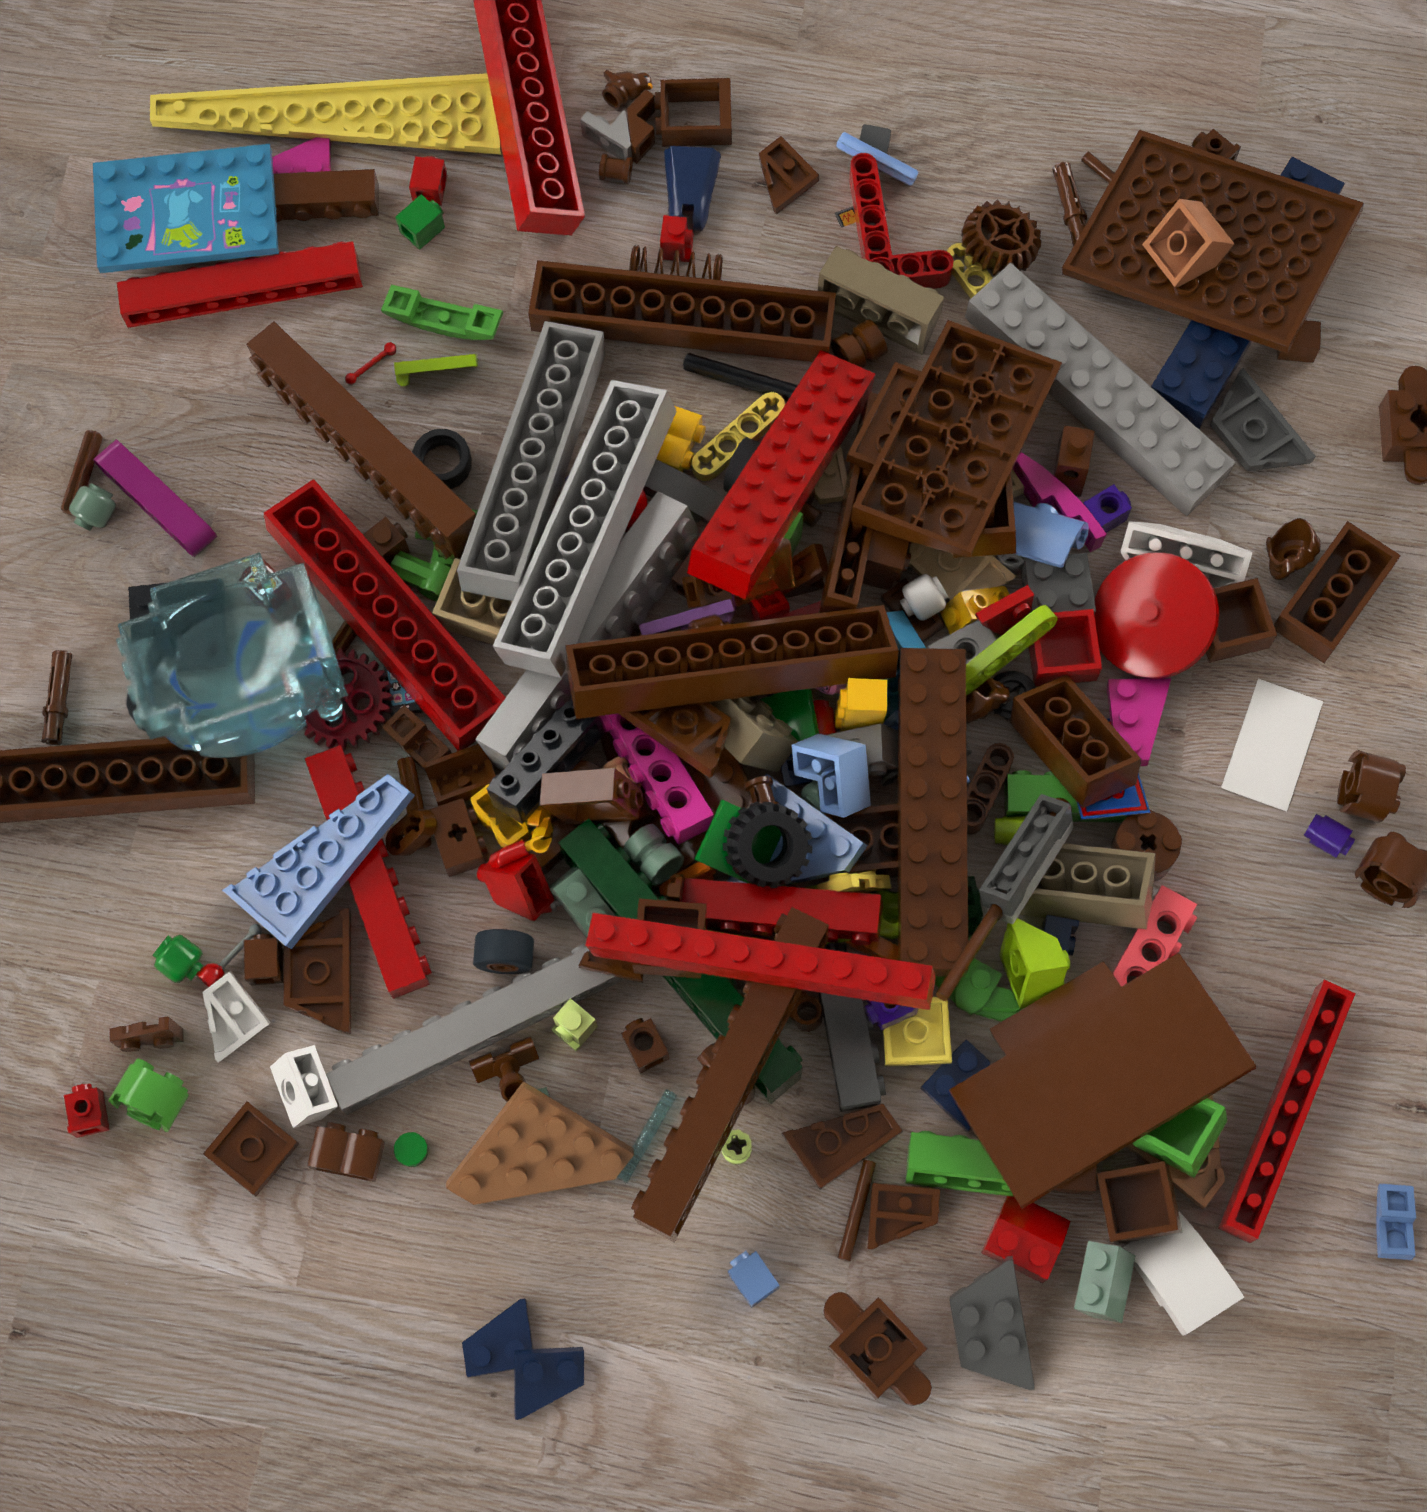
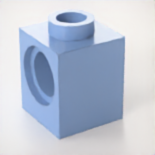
[728,1251,780,1308]

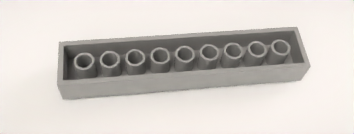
[965,263,1236,516]
[457,321,606,601]
[493,380,677,678]
[475,491,700,771]

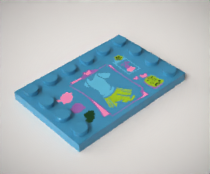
[93,144,279,273]

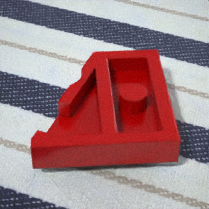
[975,585,1034,636]

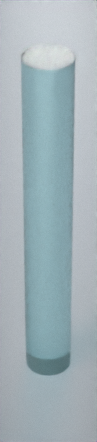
[617,1089,677,1183]

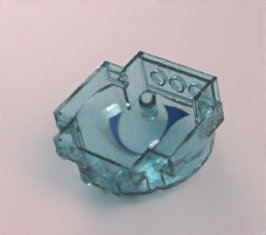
[116,552,348,758]

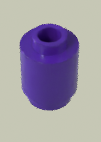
[1304,814,1356,858]

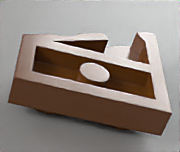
[867,1182,940,1249]

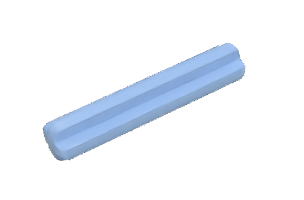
[836,132,918,186]

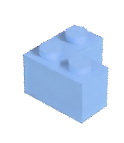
[792,734,871,818]

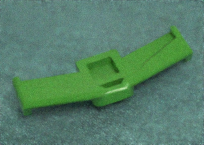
[935,958,1024,1022]

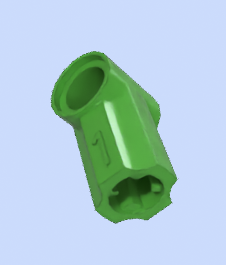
[391,551,450,602]

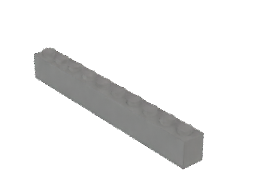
[326,943,625,1115]

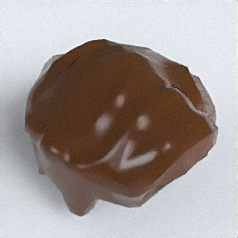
[1266,518,1321,580]
[966,678,1010,724]

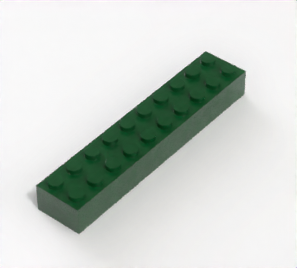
[558,818,803,1104]

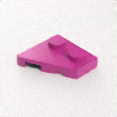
[272,137,331,174]

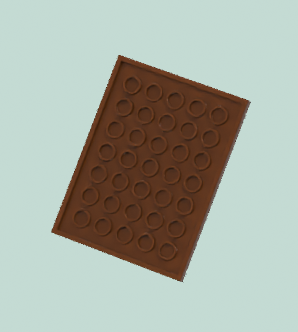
[1062,130,1364,354]

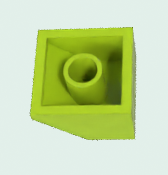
[999,918,1070,1009]

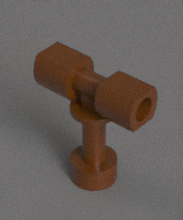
[469,1036,539,1102]

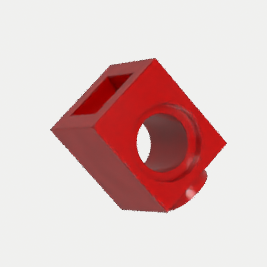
[409,156,448,206]

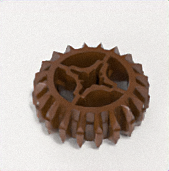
[961,199,1042,276]

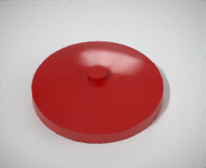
[1094,552,1219,679]

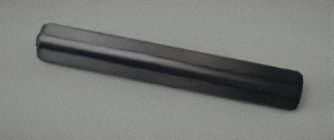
[683,353,798,401]

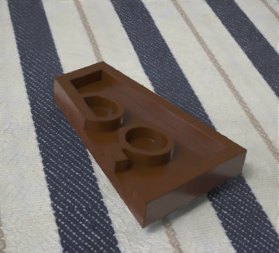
[782,1104,903,1190]

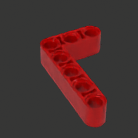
[849,153,954,289]

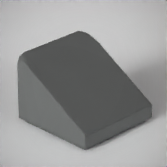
[860,124,891,154]

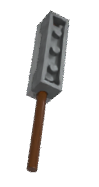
[936,794,1073,1001]

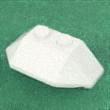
[1120,521,1252,588]

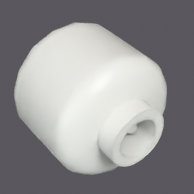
[900,574,949,621]

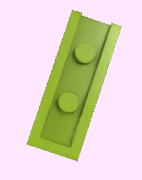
[394,354,478,386]

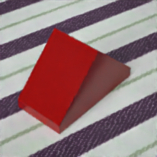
[746,580,790,621]

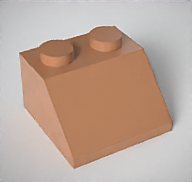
[1142,199,1234,287]

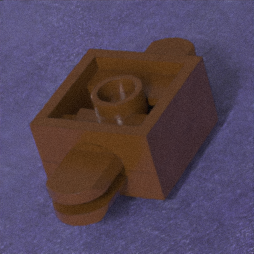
[1379,366,1427,485]
[823,1292,932,1406]

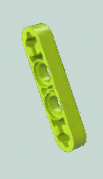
[966,605,1058,695]

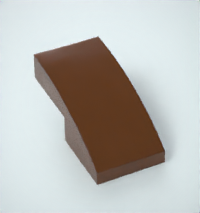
[382,705,452,772]

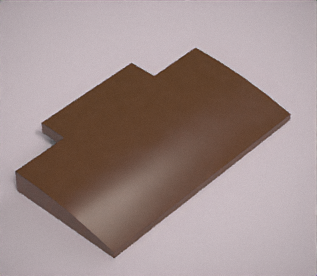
[846,320,1062,557]
[949,953,1256,1209]

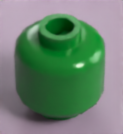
[152,935,203,983]

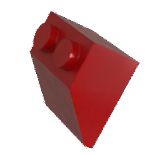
[981,1196,1071,1284]

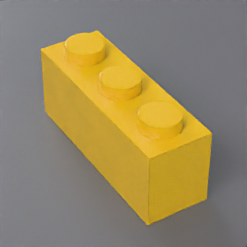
[834,678,887,732]

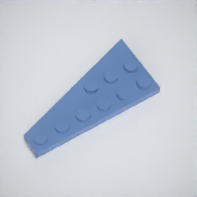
[222,774,415,949]

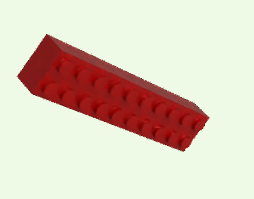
[473,0,585,236]
[687,350,876,599]
[264,479,506,751]

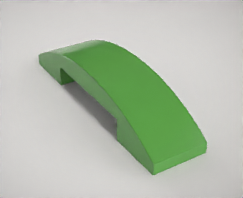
[381,284,503,340]

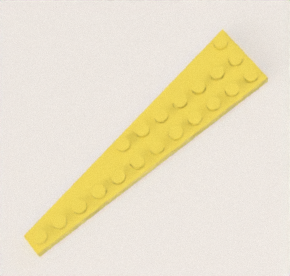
[150,73,501,155]

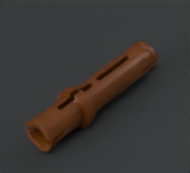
[1052,162,1087,247]
[41,650,73,745]

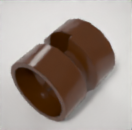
[831,319,888,368]

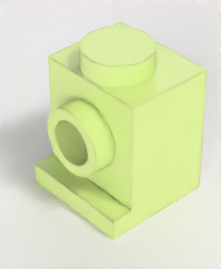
[551,998,598,1051]

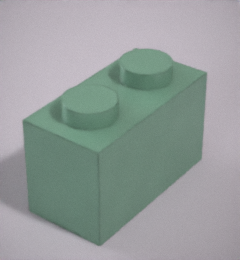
[549,867,615,938]
[1074,1241,1136,1323]

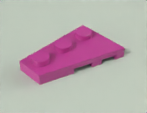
[1107,678,1171,766]

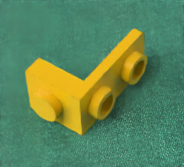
[940,586,1009,634]

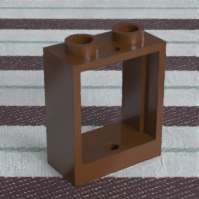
[655,78,732,147]
[540,768,643,824]

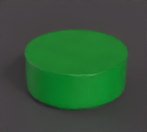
[394,1132,429,1167]

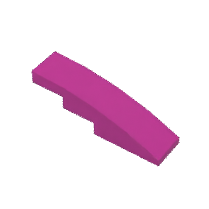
[1013,452,1107,552]

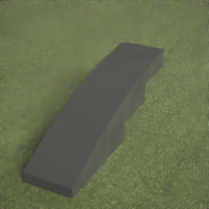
[643,459,725,524]

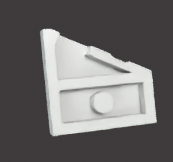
[203,971,271,1063]

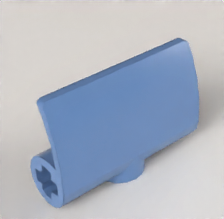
[1013,501,1089,568]

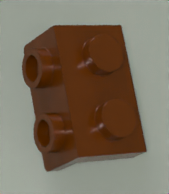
[424,744,496,806]

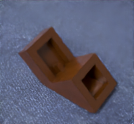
[627,89,656,164]

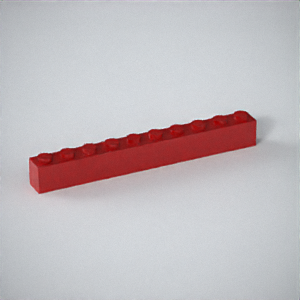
[585,913,936,1010]

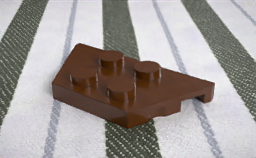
[618,702,731,778]
[283,908,351,1034]

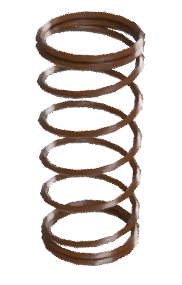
[629,245,723,280]

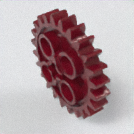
[290,648,394,751]

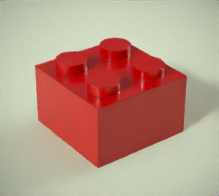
[1029,609,1102,686]

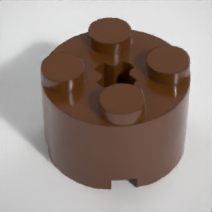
[1337,750,1406,822]
[1111,810,1182,881]
[1355,832,1427,908]

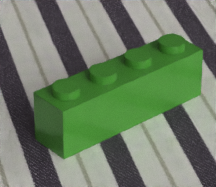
[1004,770,1130,823]
[905,1131,1040,1200]

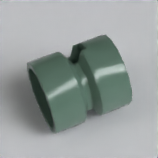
[623,824,684,886]

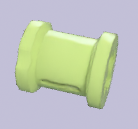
[722,1130,752,1164]

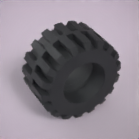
[723,802,813,888]

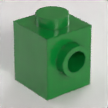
[395,194,445,250]

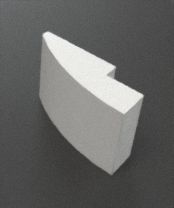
[1122,1211,1244,1336]

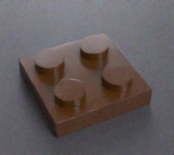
[203,1101,300,1197]

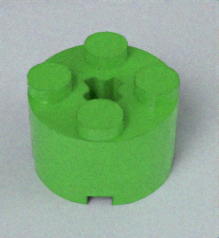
[109,1058,189,1132]

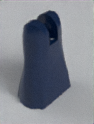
[664,146,721,231]

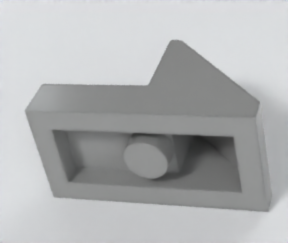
[580,110,632,160]

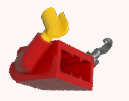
[477,827,561,921]

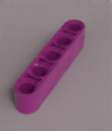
[93,439,217,557]

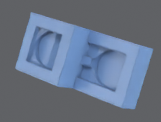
[1376,1184,1416,1260]

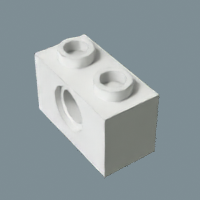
[270,1045,338,1128]

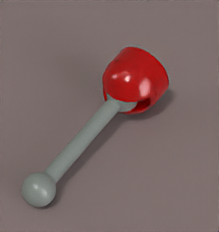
[196,924,262,987]

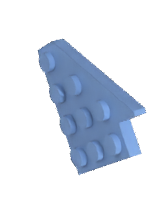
[727,773,868,886]

